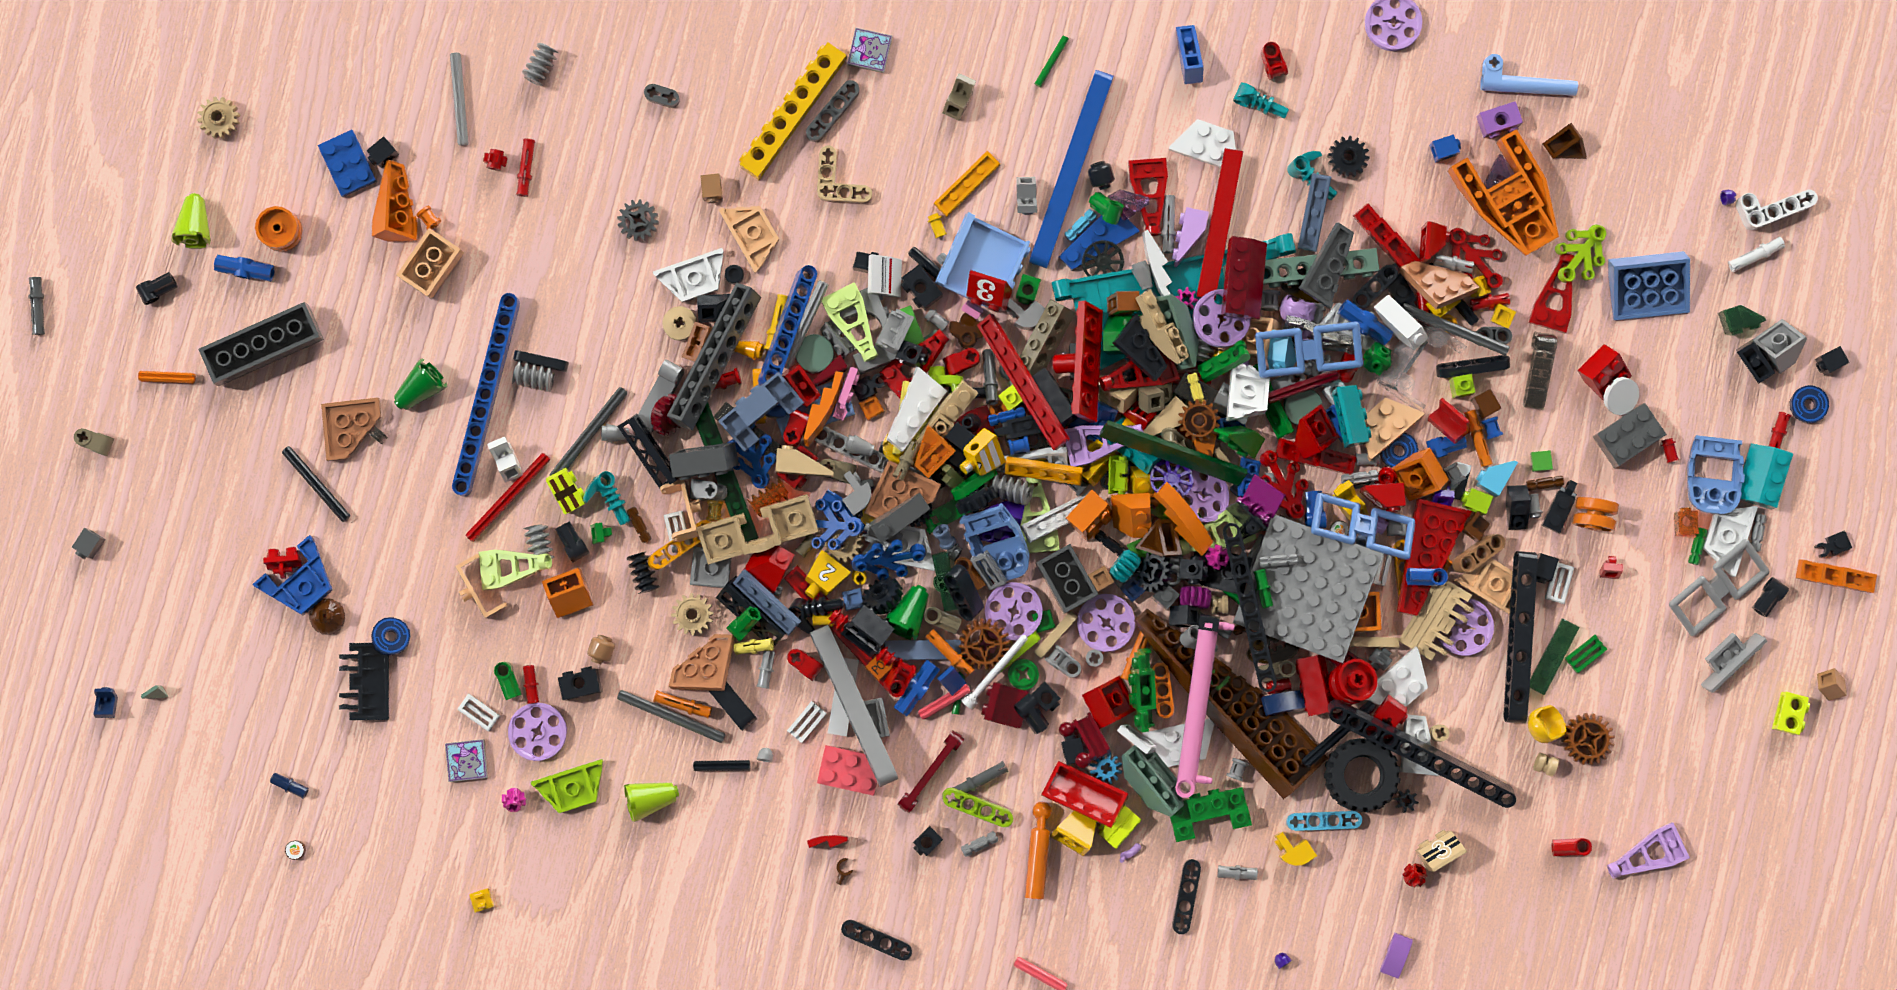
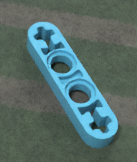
[1286,811,1362,831]

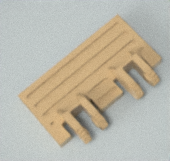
[1399,576,1474,661]

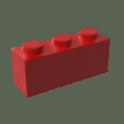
[1295,655,1336,716]

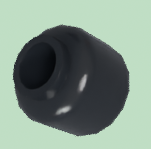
[1088,161,1115,190]

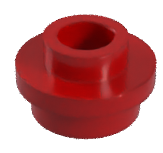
[1378,467,1397,484]

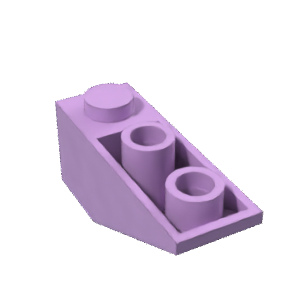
[1172,207,1209,267]

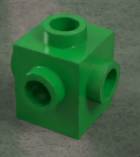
[1363,341,1392,376]

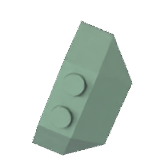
[1156,294,1199,370]
[1122,745,1184,817]

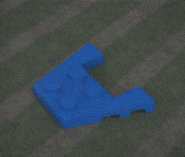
[252,535,333,616]

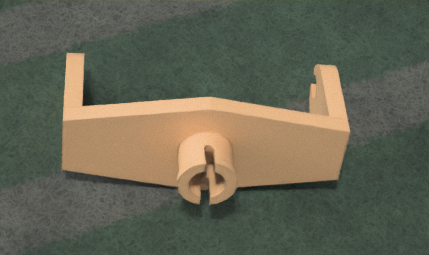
[660,480,702,542]
[455,554,507,618]

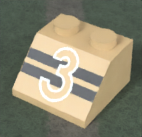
[1415,829,1467,872]

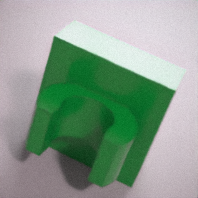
[590,522,612,544]

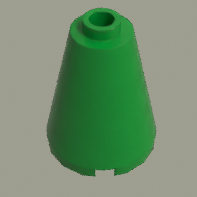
[394,358,447,410]
[884,585,929,640]

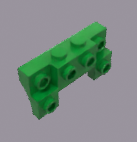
[1128,648,1156,732]
[1169,787,1252,842]

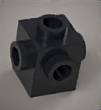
[1179,556,1210,585]

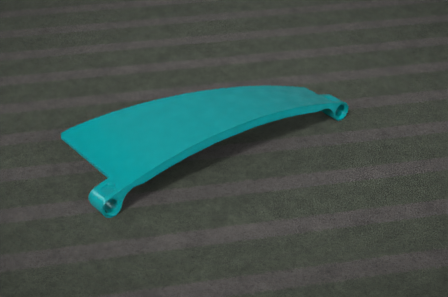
[1051,233,1296,371]

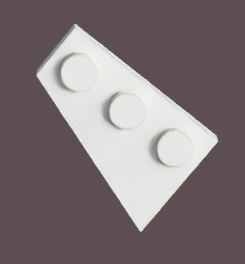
[1400,714,1439,776]

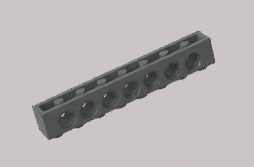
[667,283,762,431]

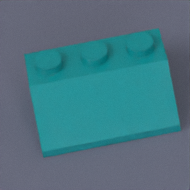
[1332,385,1371,448]
[1740,443,1793,510]

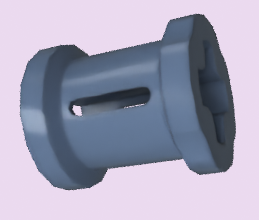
[933,524,956,550]

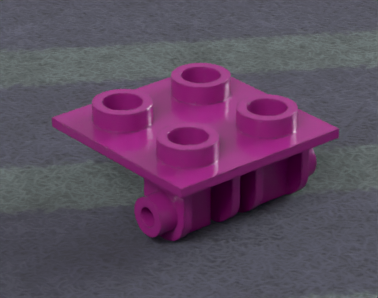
[1236,474,1285,527]

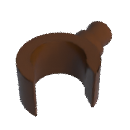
[836,858,853,885]

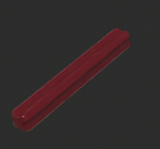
[1268,370,1339,404]

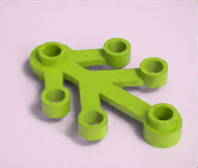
[1555,224,1606,283]

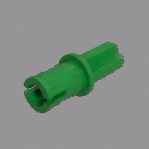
[1253,569,1273,608]

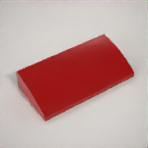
[1041,761,1129,828]

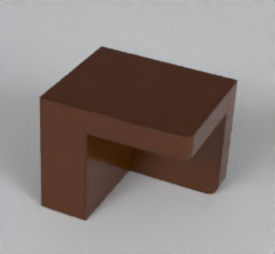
[1471,389,1501,419]
[1462,511,1490,542]

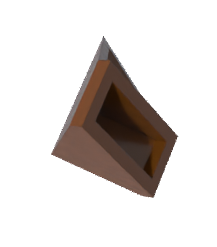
[1542,122,1587,159]
[1135,519,1182,557]

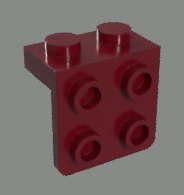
[981,682,1029,728]

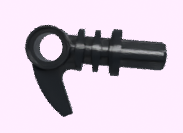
[789,597,844,634]

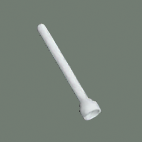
[961,635,1028,709]

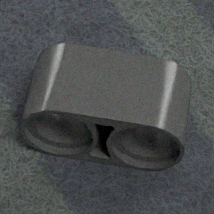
[1475,327,1512,346]

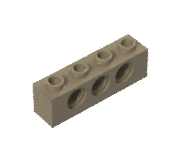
[1020,299,1076,376]

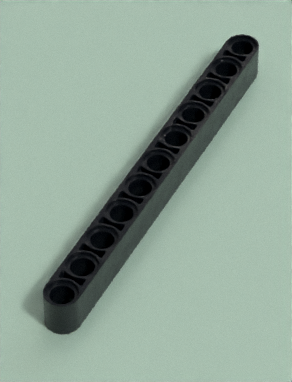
[1328,699,1516,808]

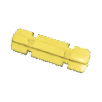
[1187,373,1204,403]

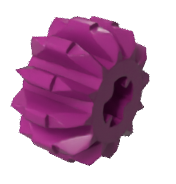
[1179,586,1212,609]

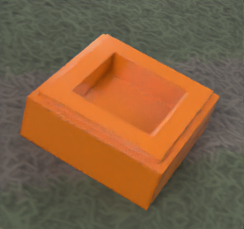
[858,395,884,421]

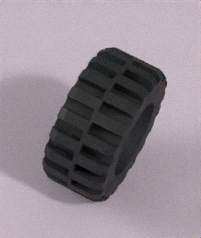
[1324,738,1401,812]

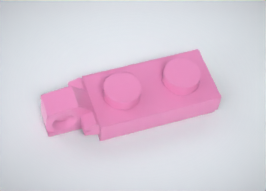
[832,367,860,421]

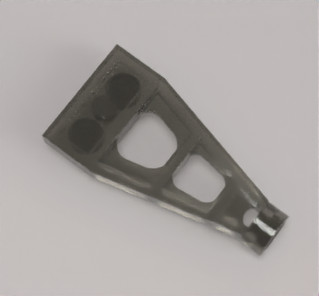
[1282,315,1354,355]

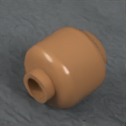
[587,634,615,664]

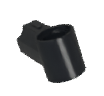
[135,272,178,305]
[555,521,589,562]
[1752,577,1789,617]
[1013,693,1049,734]

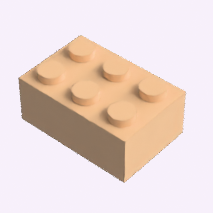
[396,228,464,300]

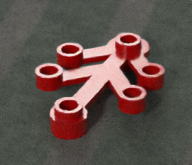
[1449,228,1503,289]
[1260,450,1309,519]

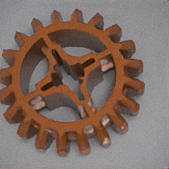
[959,618,1011,670]
[1562,713,1615,765]

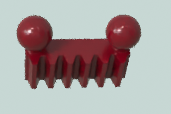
[1059,712,1111,768]

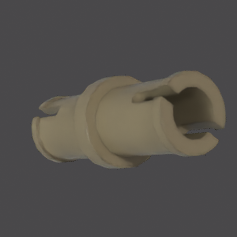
[892,441,920,481]

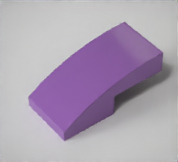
[1380,932,1413,979]

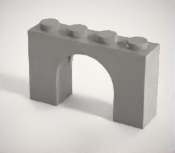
[840,288,898,375]

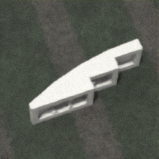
[1142,230,1172,296]

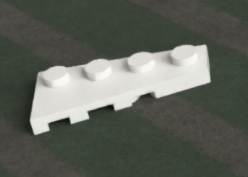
[886,367,947,451]

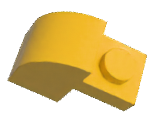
[1332,480,1368,522]
[1274,831,1317,866]

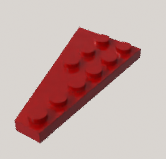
[1397,499,1472,616]

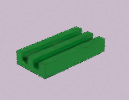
[1564,634,1608,673]

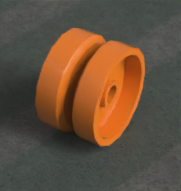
[255,206,303,252]
[1572,497,1619,532]

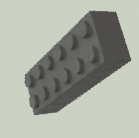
[198,302,324,386]

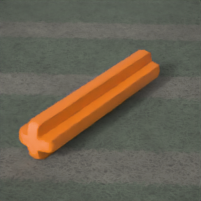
[138,371,196,384]

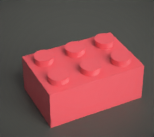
[817,745,877,796]

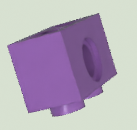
[1476,101,1523,139]

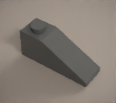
[870,492,930,543]

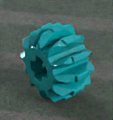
[1109,550,1141,583]

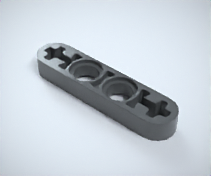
[806,80,859,142]

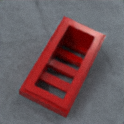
[1119,401,1158,431]

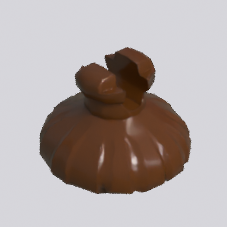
[309,598,345,635]

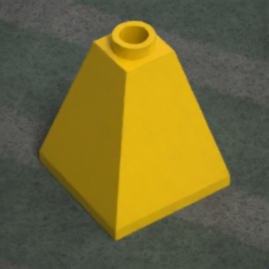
[1050,811,1097,856]

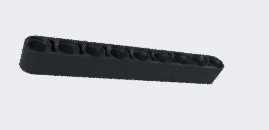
[1223,523,1277,692]

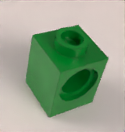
[1016,274,1041,305]

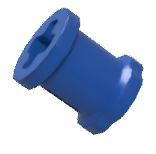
[1481,416,1503,440]
[1008,436,1030,457]

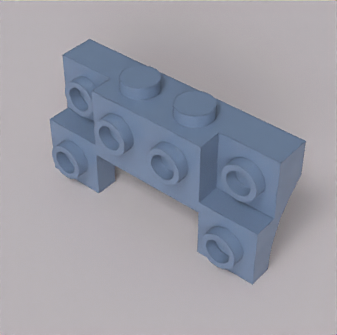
[719,372,804,452]

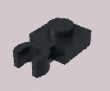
[852,373,887,402]
[1814,530,1852,558]

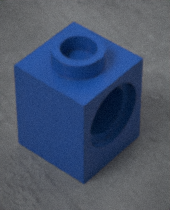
[1429,134,1461,163]

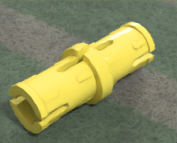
[734,638,774,655]

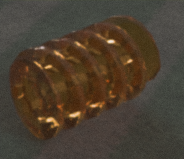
[746,477,789,517]

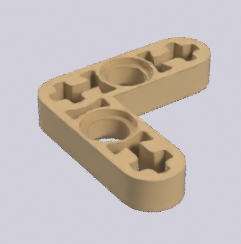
[817,145,872,204]

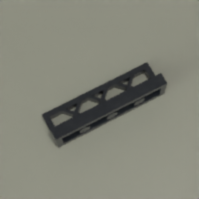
[617,413,679,489]
[716,576,787,647]

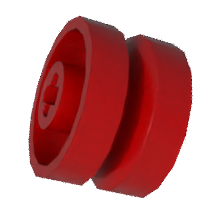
[1328,659,1377,705]

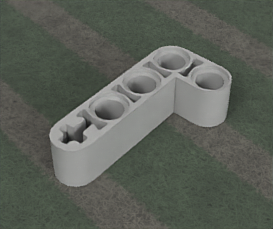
[638,359,685,434]

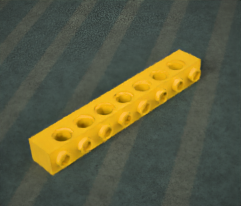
[739,42,847,180]

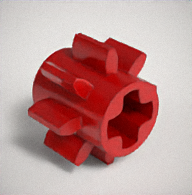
[483,149,508,171]
[1402,863,1428,888]

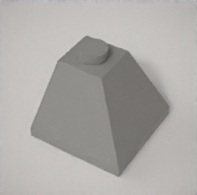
[1753,319,1807,374]

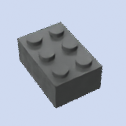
[1592,403,1667,468]
[669,442,739,480]
[1036,544,1098,614]

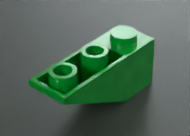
[1214,426,1265,459]

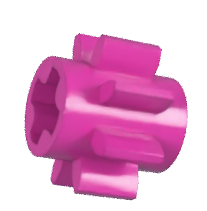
[1175,287,1198,310]
[1205,544,1229,570]
[502,788,526,812]

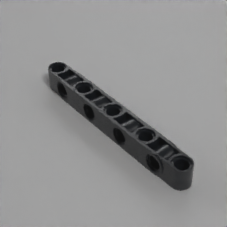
[1503,551,1538,723]

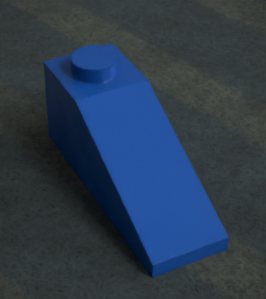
[1176,25,1204,85]

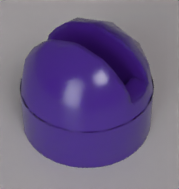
[1720,189,1736,205]
[1274,952,1292,969]

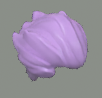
[1280,295,1317,332]

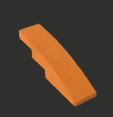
[804,371,844,446]
[1154,482,1213,556]
[1796,559,1877,593]

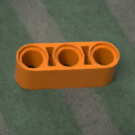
[1151,663,1174,718]

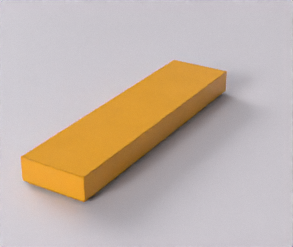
[933,151,1001,217]
[1005,456,1083,485]

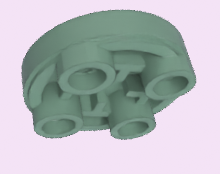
[796,334,834,374]
[1283,389,1323,425]

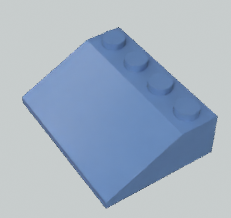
[1608,251,1690,320]

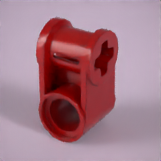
[1261,41,1288,80]
[942,348,980,375]
[1337,348,1364,383]
[783,410,809,447]
[787,649,824,681]
[883,658,916,697]

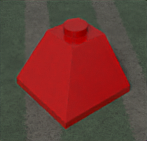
[1419,221,1450,263]
[1295,404,1340,459]
[743,545,795,593]

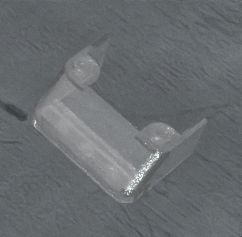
[1375,321,1467,411]

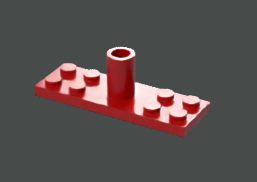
[1052,301,1103,423]

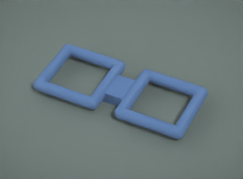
[1255,322,1363,378]
[1311,493,1415,560]

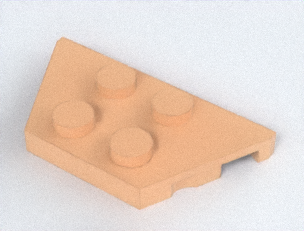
[718,206,779,273]
[1363,398,1424,461]
[1454,558,1522,615]

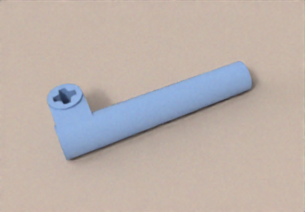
[1480,54,1578,96]

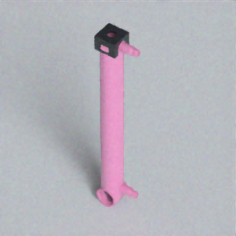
[1175,614,1235,798]

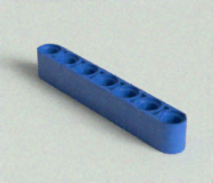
[758,265,817,386]

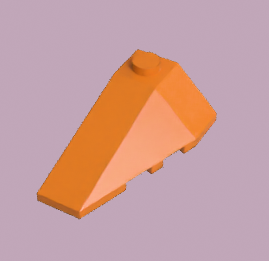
[372,160,418,242]

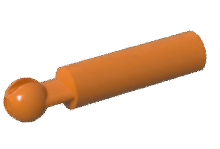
[1025,802,1052,899]

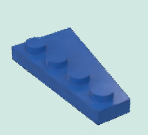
[1059,213,1140,271]

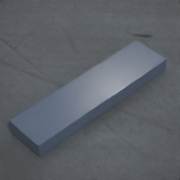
[1297,173,1331,252]
[733,569,801,635]
[884,640,961,660]

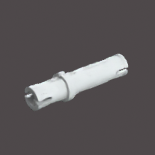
[1728,237,1785,273]

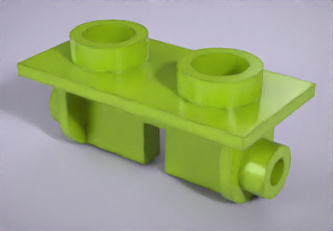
[1108,454,1128,495]

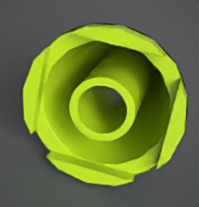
[171,193,211,249]
[624,782,679,822]

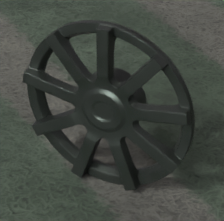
[1082,240,1124,277]

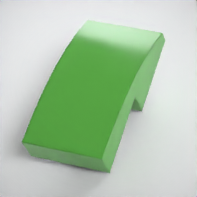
[900,305,925,345]

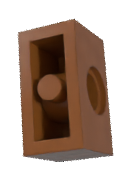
[1107,291,1140,316]

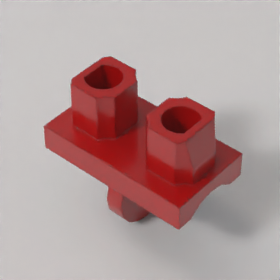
[263,547,302,579]

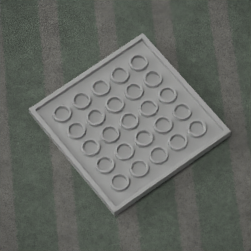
[1233,515,1383,663]

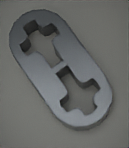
[644,84,680,108]

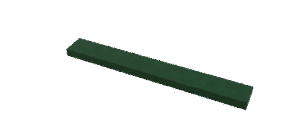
[696,402,759,542]
[1099,420,1247,486]

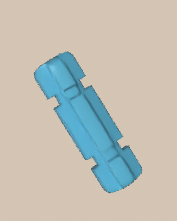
[1065,209,1097,241]

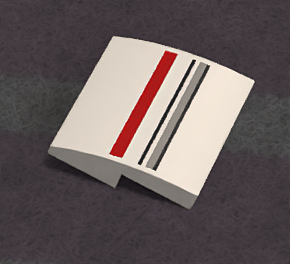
[868,254,902,298]

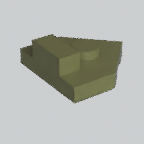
[938,462,965,489]

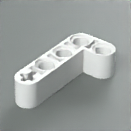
[1735,189,1818,230]

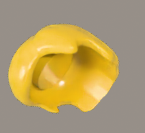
[1528,705,1566,743]

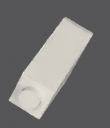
[1374,295,1429,351]

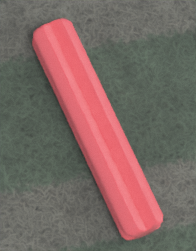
[918,684,971,719]
[1014,957,1067,990]

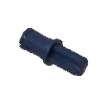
[270,773,309,799]

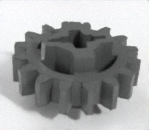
[617,199,659,241]

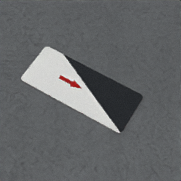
[1450,462,1471,500]

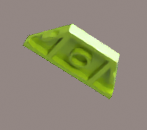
[531,759,603,813]

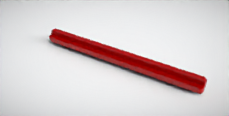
[466,453,550,542]

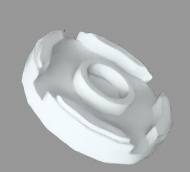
[1604,377,1639,415]

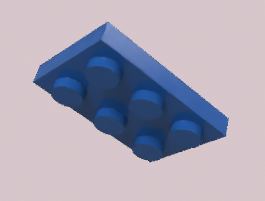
[318,129,377,197]

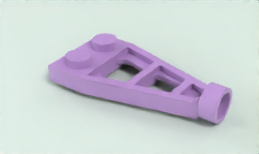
[1065,424,1143,467]
[1607,822,1690,879]

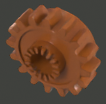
[1178,399,1220,441]

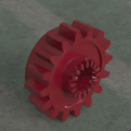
[651,394,681,436]

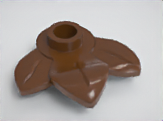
[949,313,983,349]

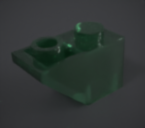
[1718,305,1766,336]

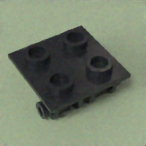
[1225,501,1266,539]

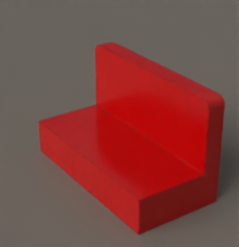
[1428,398,1469,444]

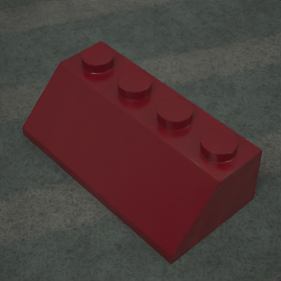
[1221,236,1267,320]

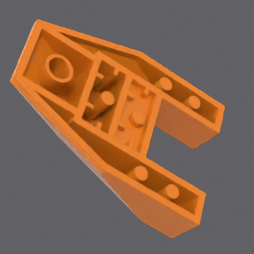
[1447,129,1559,256]

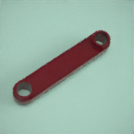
[897,730,965,813]

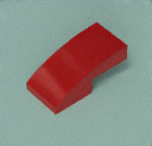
[807,835,849,848]

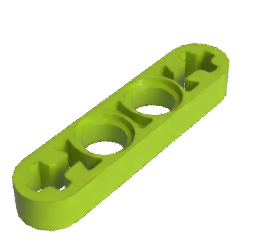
[942,787,1013,827]

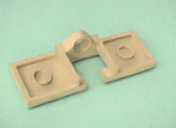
[696,494,819,564]

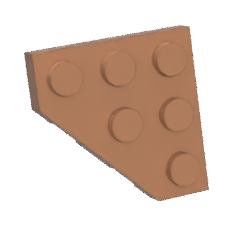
[1399,261,1479,310]
[321,397,381,461]
[864,460,941,518]
[669,634,735,691]

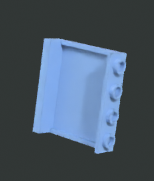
[935,212,1031,311]

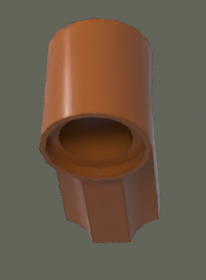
[954,557,986,591]

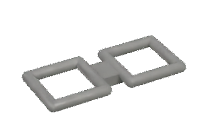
[1669,539,1770,637]

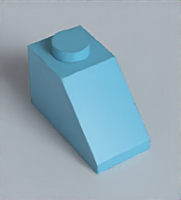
[1267,330,1297,376]
[1476,460,1518,497]

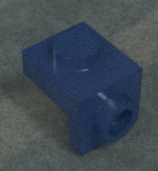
[93,687,118,718]

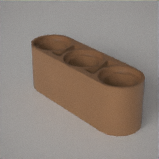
[1452,534,1505,573]

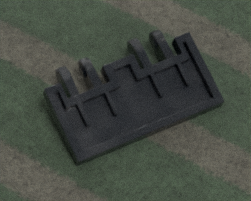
[339,643,389,720]

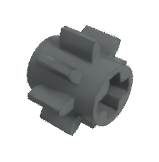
[1368,648,1392,671]

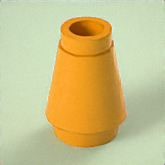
[734,341,764,360]

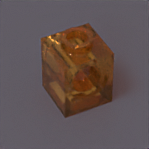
[1674,508,1699,536]

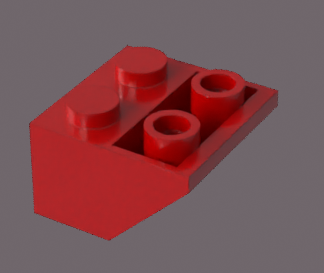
[1577,344,1632,401]

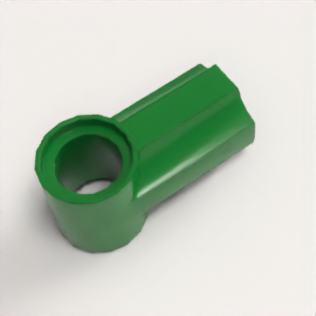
[1089,192,1124,225]
[726,606,761,642]
[494,662,522,700]

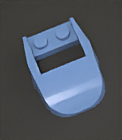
[1687,435,1745,514]
[960,503,1030,581]

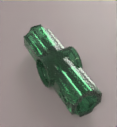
[932,551,957,612]

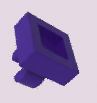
[1432,486,1454,506]

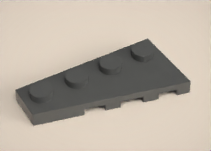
[1299,223,1354,309]

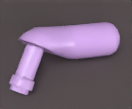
[1119,843,1141,863]

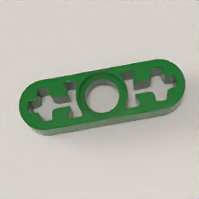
[951,469,997,500]

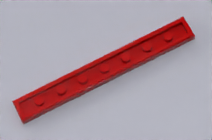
[1196,148,1244,300]
[977,314,1070,450]
[784,565,896,688]

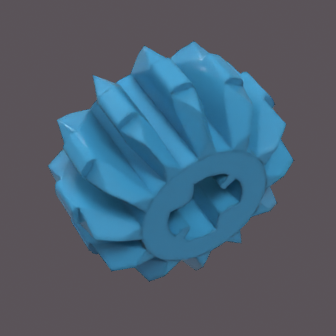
[1090,753,1122,784]

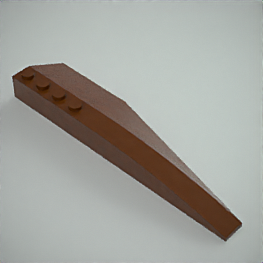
[1134,609,1328,800]

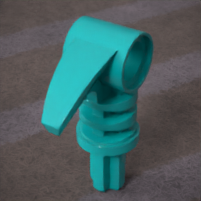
[1233,82,1289,119]
[1287,151,1337,200]
[583,471,630,525]

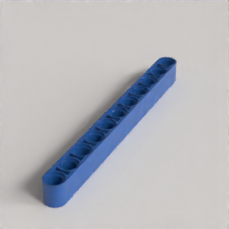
[1029,70,1114,269]
[452,293,520,497]

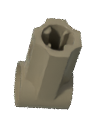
[923,607,962,635]
[1258,660,1296,682]

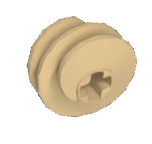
[662,306,697,341]

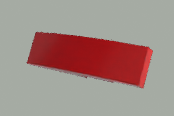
[1353,203,1421,268]
[1276,438,1357,475]

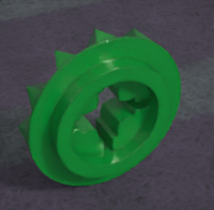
[1008,659,1039,690]

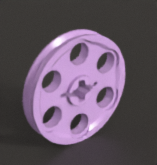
[1365,0,1422,51]
[1193,289,1250,348]
[1175,469,1229,524]
[985,582,1043,640]
[1077,594,1135,652]
[1437,598,1494,656]
[508,703,567,761]

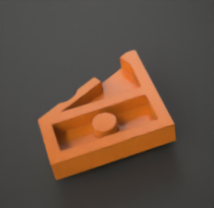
[914,424,955,478]

